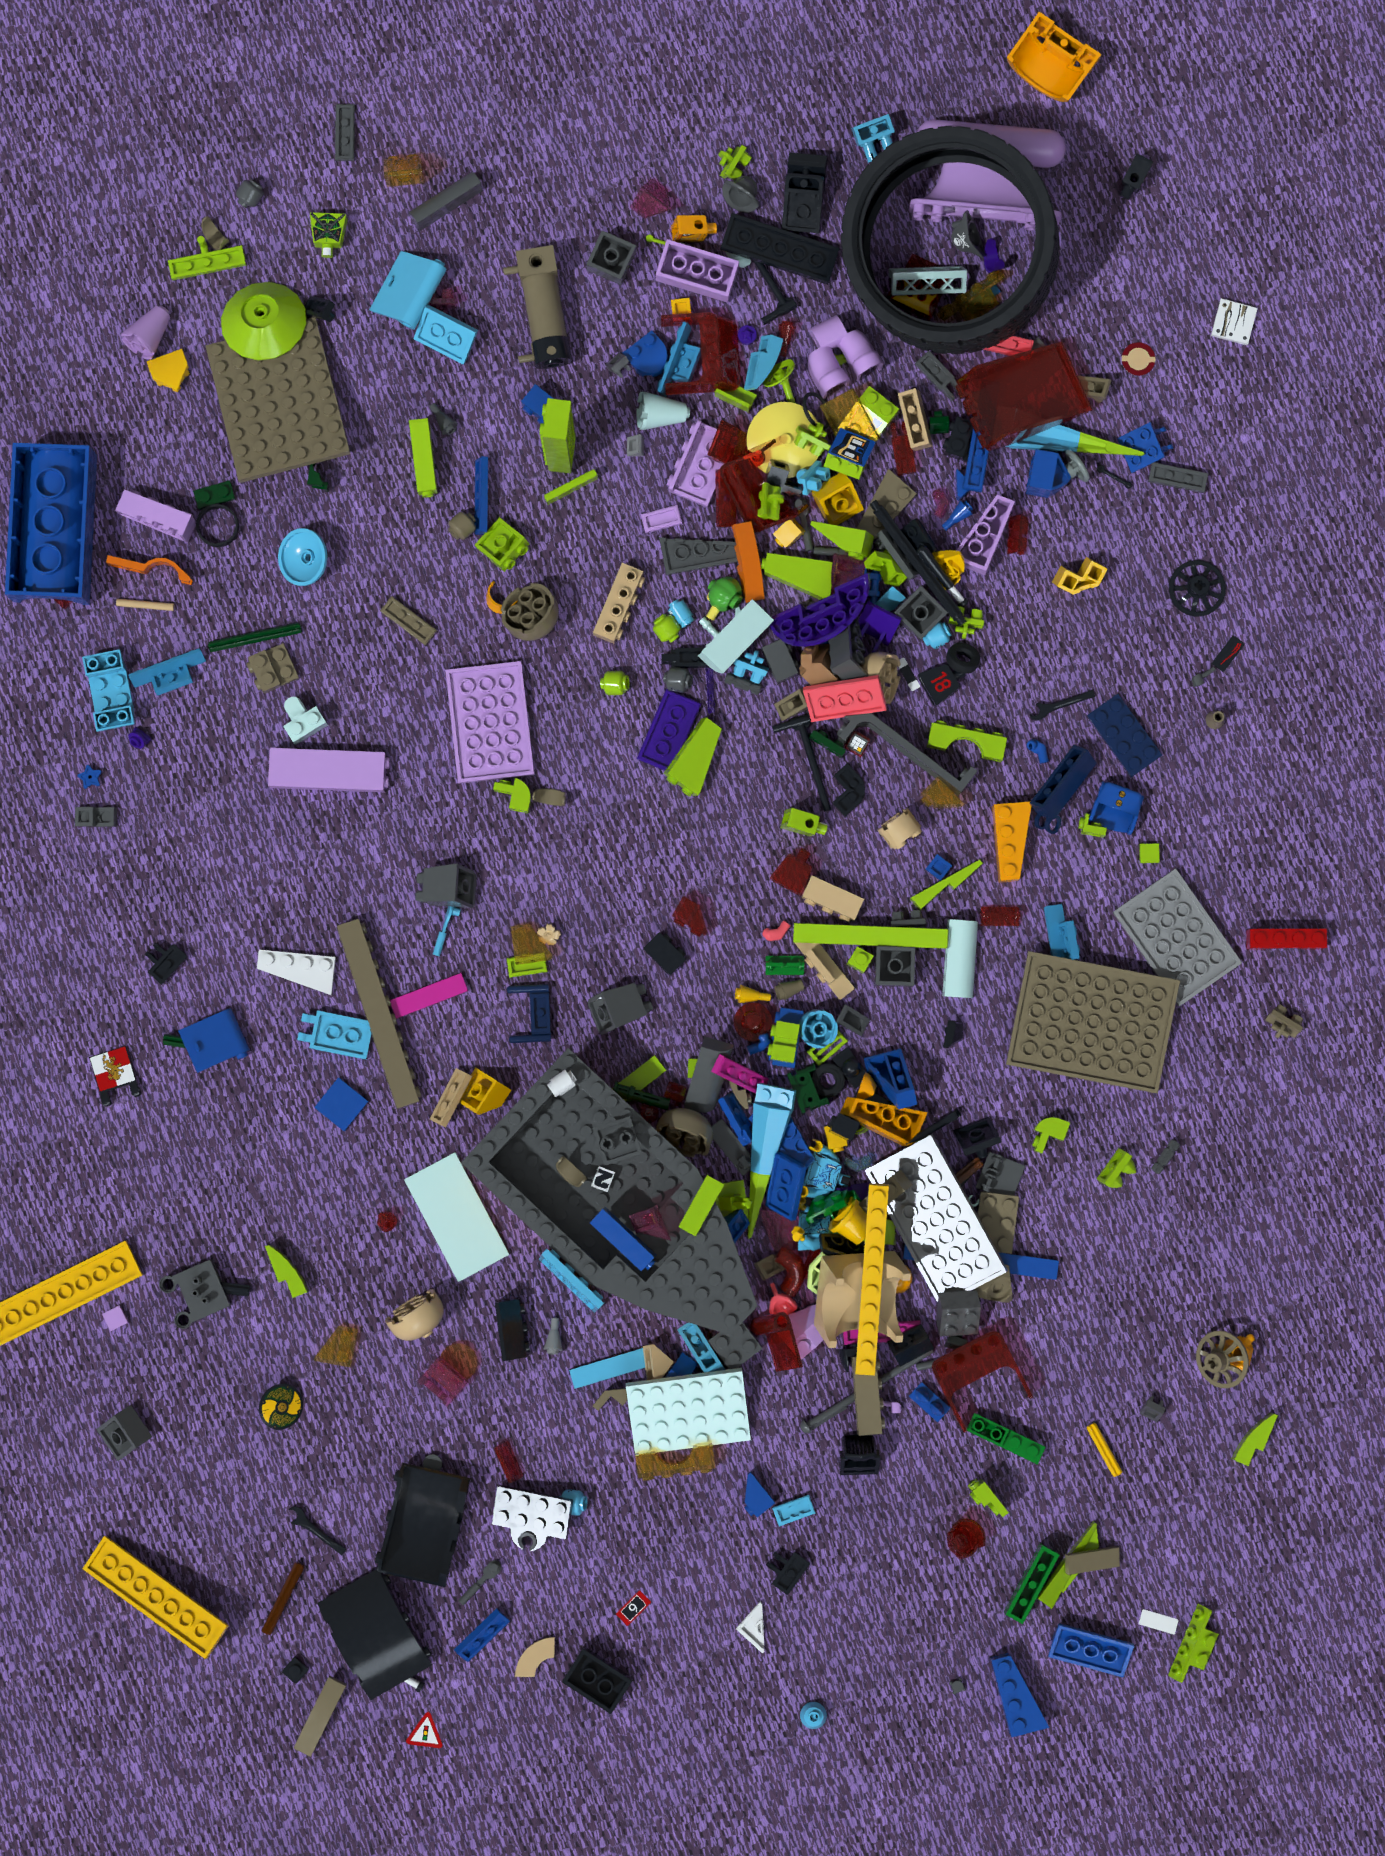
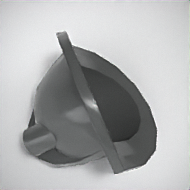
[722,176,759,212]

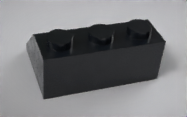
[495,1299,530,1361]

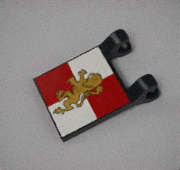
[89,1045,141,1107]

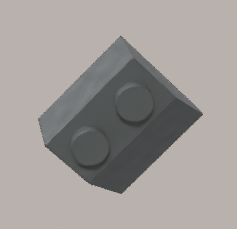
[893,586,948,640]
[96,1405,152,1461]

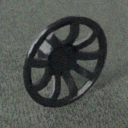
[1169,560,1226,617]

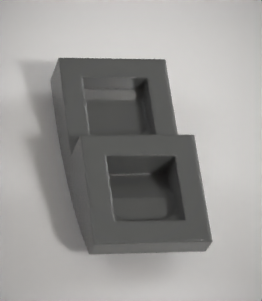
[75,807,117,827]

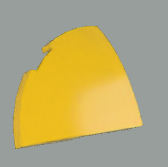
[932,550,965,590]

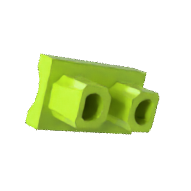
[718,145,752,180]
[794,422,831,457]
[757,482,784,521]
[948,606,984,639]

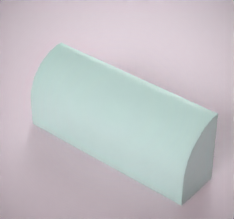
[698,599,774,673]
[942,919,978,998]

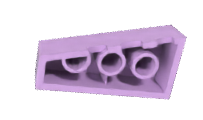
[115,489,196,543]

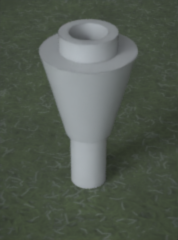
[543,1318,563,1355]

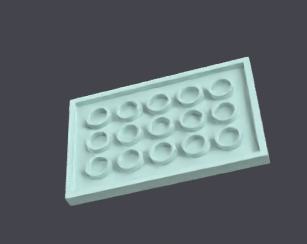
[626,1368,751,1455]

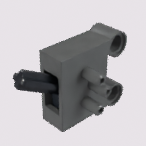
[159,1259,251,1329]

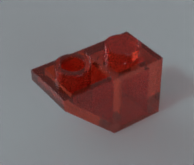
[672,896,707,937]

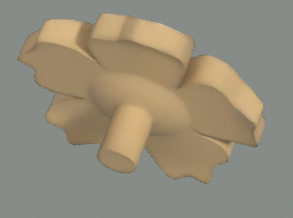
[537,924,561,945]

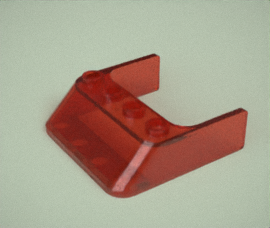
[661,312,741,395]
[932,1331,1033,1433]

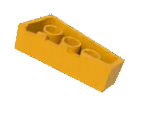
[992,801,1031,883]
[840,1097,928,1147]

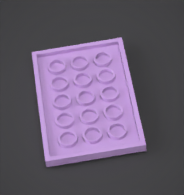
[445,661,534,784]

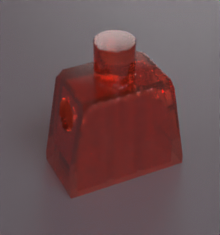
[769,848,812,897]

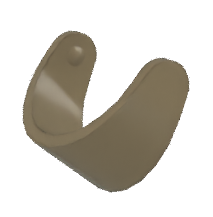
[201,216,229,250]
[532,788,567,806]
[556,1156,588,1187]

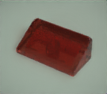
[494,1441,523,1483]

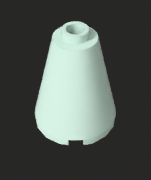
[636,392,690,430]

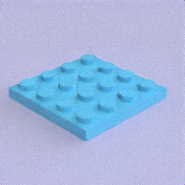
[539,1249,604,1313]

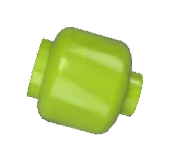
[653,613,681,643]
[600,671,630,696]

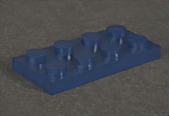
[1086,694,1162,778]

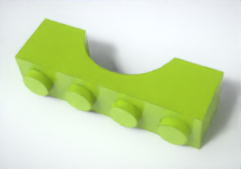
[926,721,1007,762]

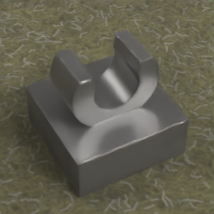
[605,353,630,378]
[1139,1396,1165,1422]

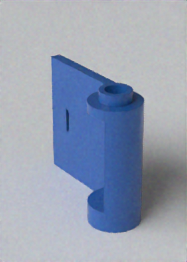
[178,1008,250,1073]

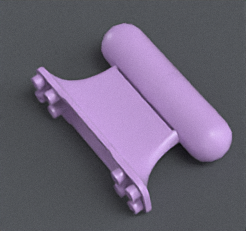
[909,119,1066,231]

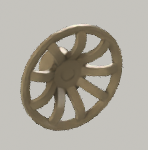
[1196,1330,1249,1388]

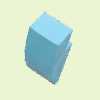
[744,335,783,390]

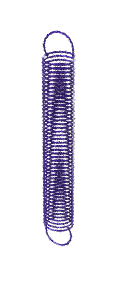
[706,668,715,719]

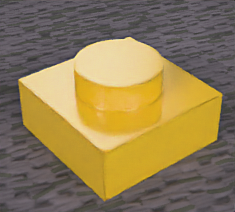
[671,298,692,320]

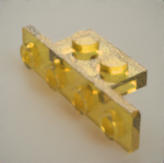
[936,271,1005,321]

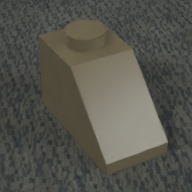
[774,688,808,721]

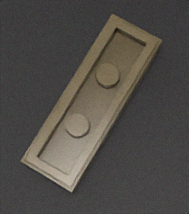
[380,596,437,646]
[1065,1546,1120,1575]

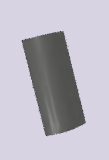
[408,172,483,231]
[684,1036,734,1112]

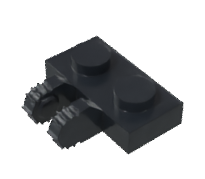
[145,942,188,985]
[766,1551,810,1595]

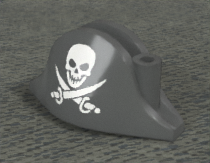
[951,210,985,258]

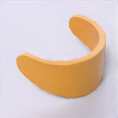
[486,581,518,614]

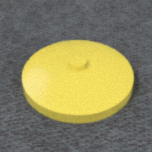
[746,402,822,478]

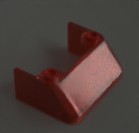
[720,439,808,533]

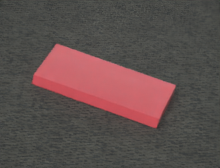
[803,675,887,722]

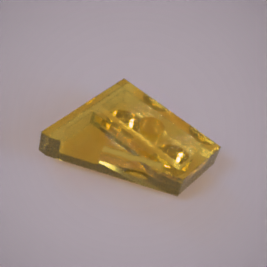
[314,1325,358,1368]

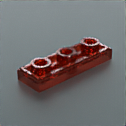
[715,469,736,527]

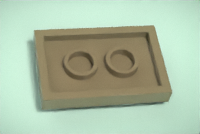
[977,1191,1019,1254]

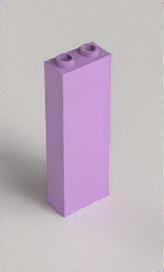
[268,748,390,793]

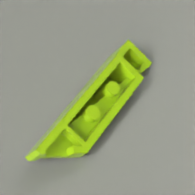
[1037,1521,1099,1609]

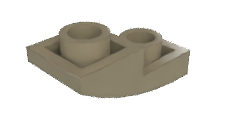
[728,1080,752,1109]

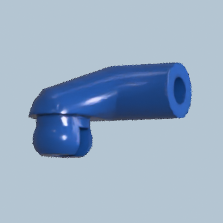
[747,1033,771,1055]

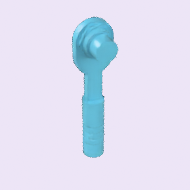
[433,906,461,956]

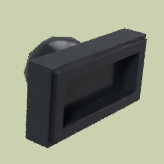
[832,1047,866,1089]

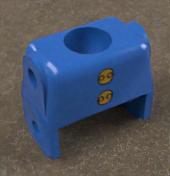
[1089,781,1144,836]

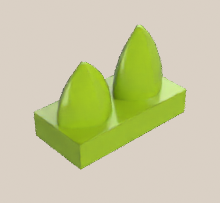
[1097,1148,1136,1188]

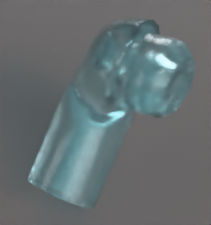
[843,1156,872,1172]

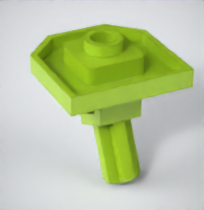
[715,1180,752,1218]

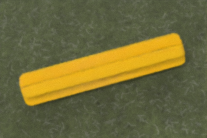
[1087,1423,1122,1477]

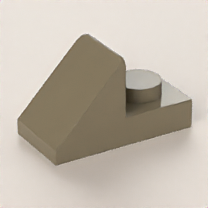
[1073,376,1111,403]

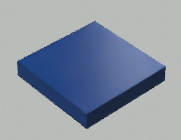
[314,1077,369,1132]

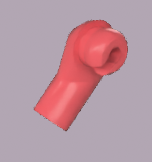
[762,921,790,941]

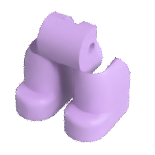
[808,315,884,399]

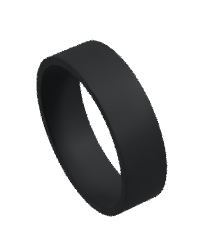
[196,504,239,547]

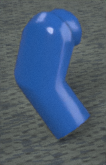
[1026,739,1049,764]

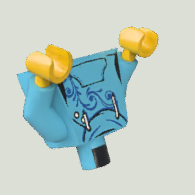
[801,1139,850,1198]
[791,1197,841,1251]

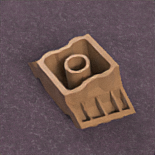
[799,644,843,685]

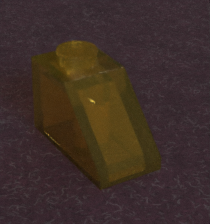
[920,777,964,809]

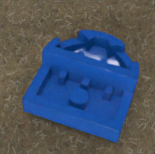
[622,330,669,377]

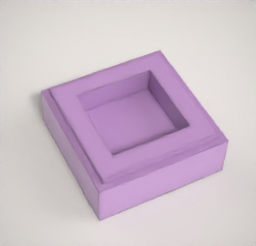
[102,1305,129,1331]

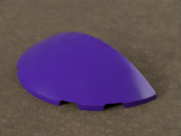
[769,573,870,647]

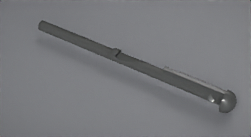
[800,1350,934,1434]

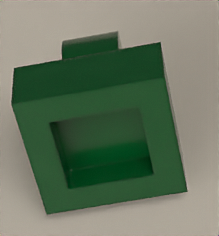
[929,410,949,434]

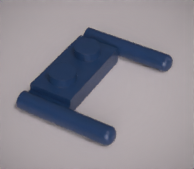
[506,984,551,1043]

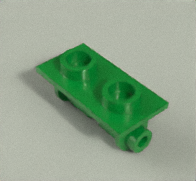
[766,956,804,975]

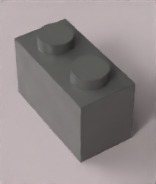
[761,639,799,685]

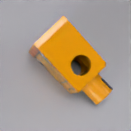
[671,215,717,244]

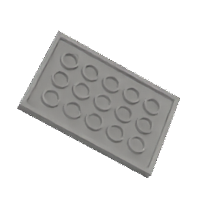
[1112,869,1242,1007]

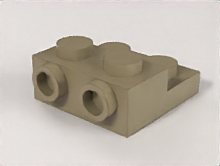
[246,643,299,694]

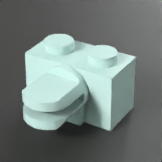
[283,697,328,745]

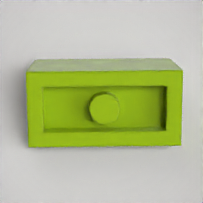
[715,378,757,413]

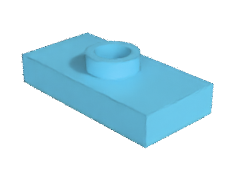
[772,1494,815,1526]

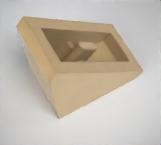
[643,1344,674,1380]

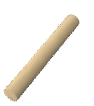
[116,599,174,611]

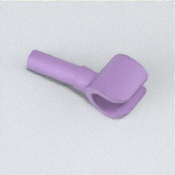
[883,1401,901,1413]

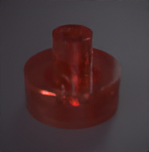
[377,1212,397,1232]

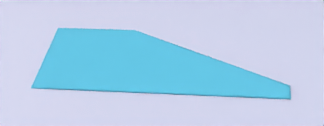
[875,586,906,612]

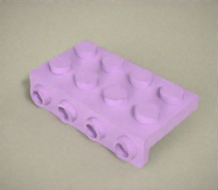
[667,419,737,507]

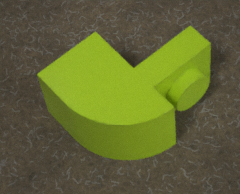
[864,549,907,587]
[493,778,531,814]
[1032,1117,1070,1154]

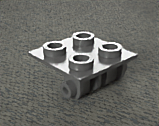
[975,1152,1025,1195]

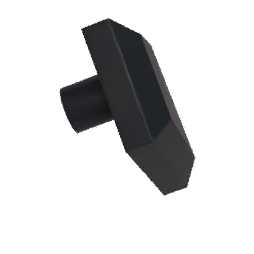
[943,1020,963,1048]

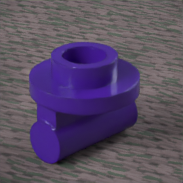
[128,727,152,749]

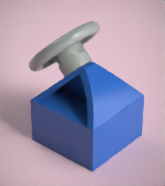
[1025,449,1090,498]

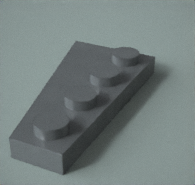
[659,537,738,576]

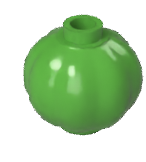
[708,576,743,612]

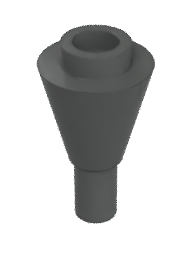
[429,403,458,435]

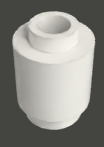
[547,1070,577,1097]

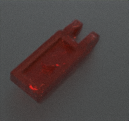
[890,422,916,476]

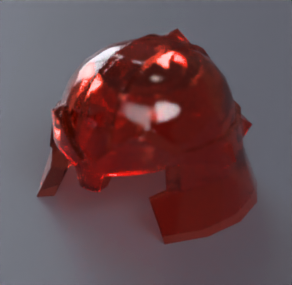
[947,1518,986,1559]

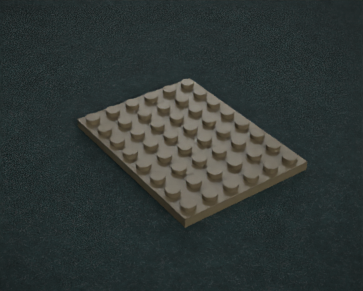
[205,317,350,483]
[1006,951,1180,1094]

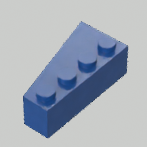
[990,1653,1049,1737]

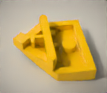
[146,349,190,392]

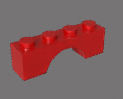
[1246,929,1327,950]

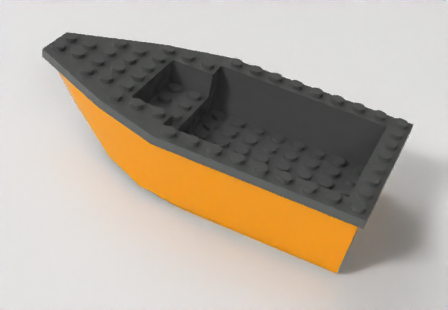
[461,1048,757,1335]

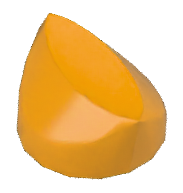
[856,1072,876,1099]

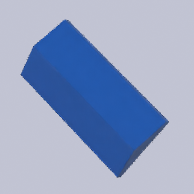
[1048,1623,1134,1677]

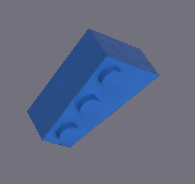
[864,1049,917,1109]

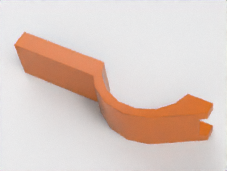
[106,555,193,585]

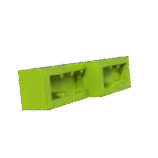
[910,860,983,910]

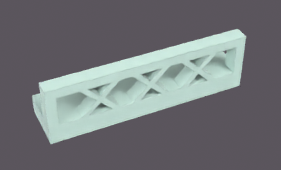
[888,266,967,295]

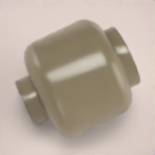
[448,512,476,540]

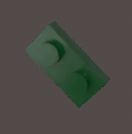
[193,480,236,510]
[809,730,846,759]

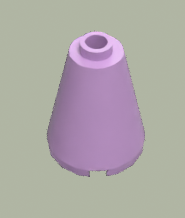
[121,306,170,359]

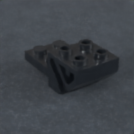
[782,152,828,233]

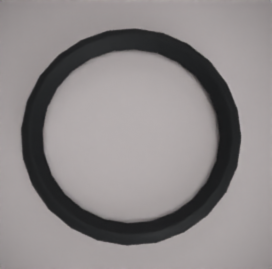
[802,392,832,430]

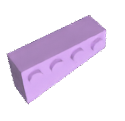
[956,494,1015,575]

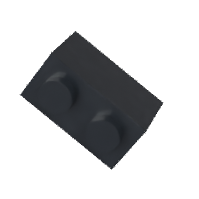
[643,932,686,976]
[828,1113,860,1142]

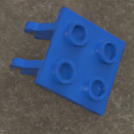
[1117,422,1174,473]

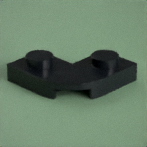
[832,763,865,817]

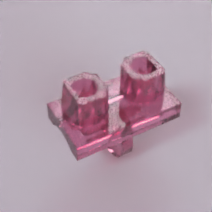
[428,289,456,314]

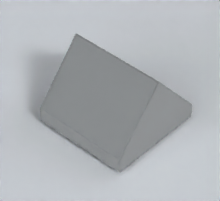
[627,434,644,456]

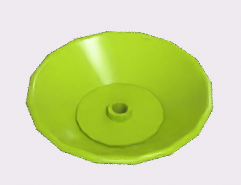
[221,282,306,360]

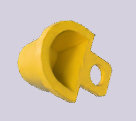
[829,1196,867,1245]

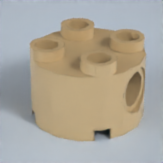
[877,808,922,850]

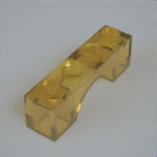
[635,1443,715,1481]

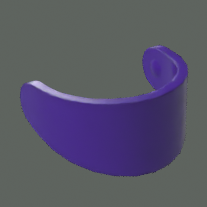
[984,238,1004,273]

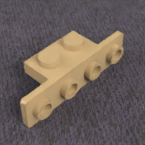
[794,942,854,1000]

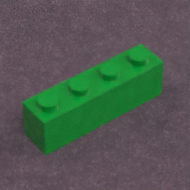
[1004,1543,1060,1624]

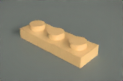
[430,1068,472,1128]

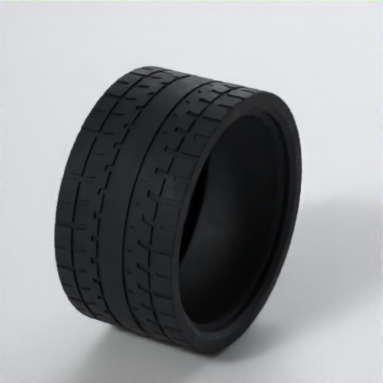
[841,126,1060,354]

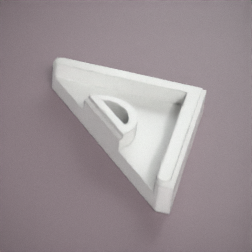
[736,1602,764,1653]

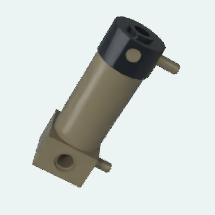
[503,245,572,369]

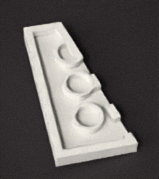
[257,950,336,995]

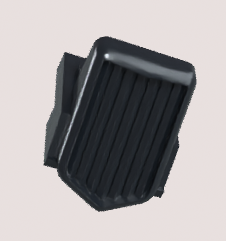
[839,1434,880,1475]

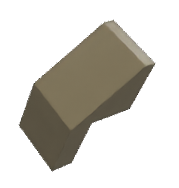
[593,1388,628,1411]

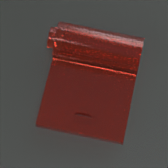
[750,1312,803,1372]

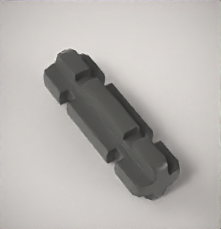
[724,673,762,695]
[1151,1139,1180,1174]

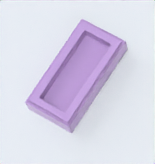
[641,505,682,533]

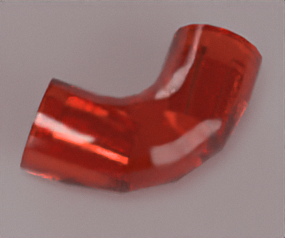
[774,1245,806,1297]

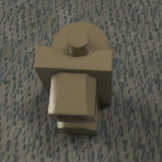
[1265,1004,1303,1039]

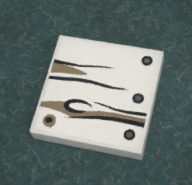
[1211,298,1257,345]

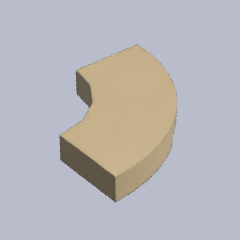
[515,1637,555,1677]

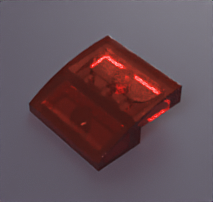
[707,420,747,472]

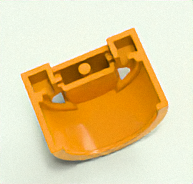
[1007,12,1101,102]

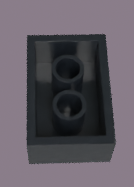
[562,1646,633,1714]

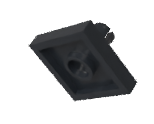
[953,1117,1001,1158]

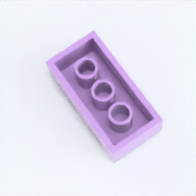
[656,239,739,303]

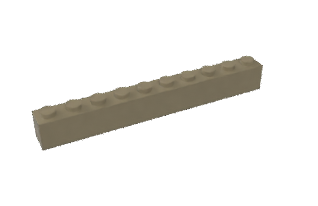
[336,919,421,1110]

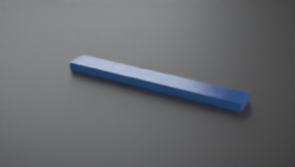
[903,1244,1059,1280]

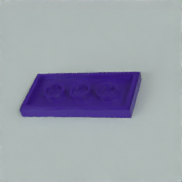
[637,689,701,771]

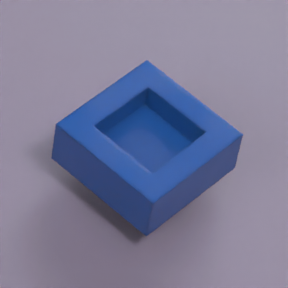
[925,854,952,881]

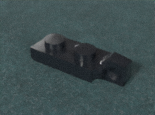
[661,648,710,668]

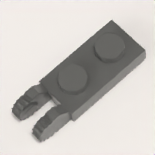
[915,351,964,401]

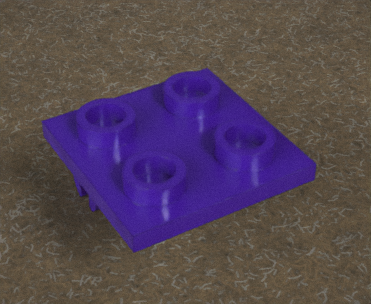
[858,601,902,653]

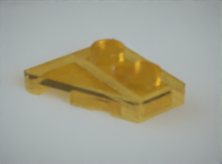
[511,924,552,965]

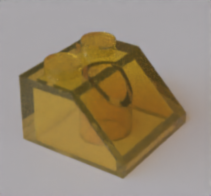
[384,154,425,187]

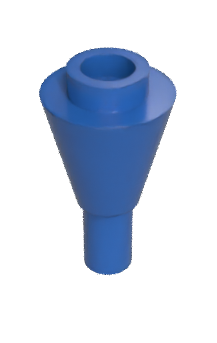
[941,500,973,531]

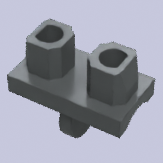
[890,910,926,928]

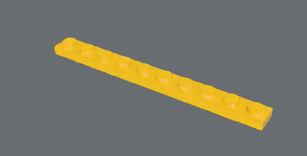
[855,1183,889,1376]

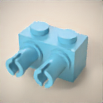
[851,114,895,163]

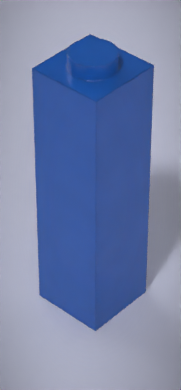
[590,1207,656,1271]

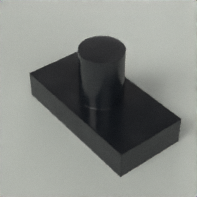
[304,296,335,322]

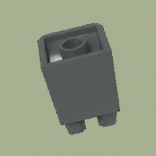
[415,864,477,908]
[588,983,653,1035]

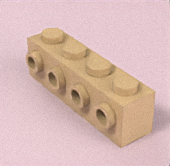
[593,563,645,644]

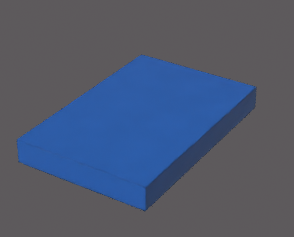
[765,1152,807,1221]

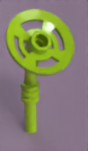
[762,359,798,404]

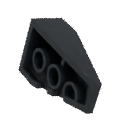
[819,1233,885,1256]

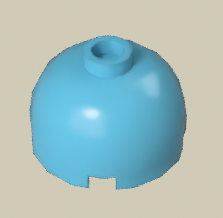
[799,1009,838,1048]

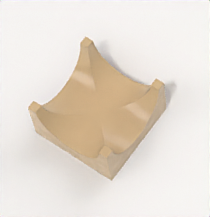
[814,1251,911,1348]

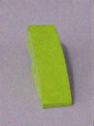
[265,1245,309,1298]
[1231,1413,1278,1466]

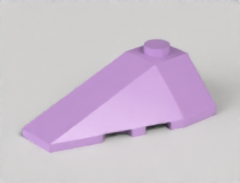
[774,1304,823,1360]

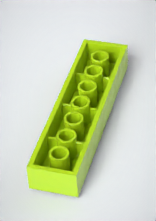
[539,398,576,474]

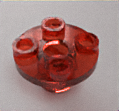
[734,1003,772,1041]

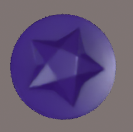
[738,325,757,345]

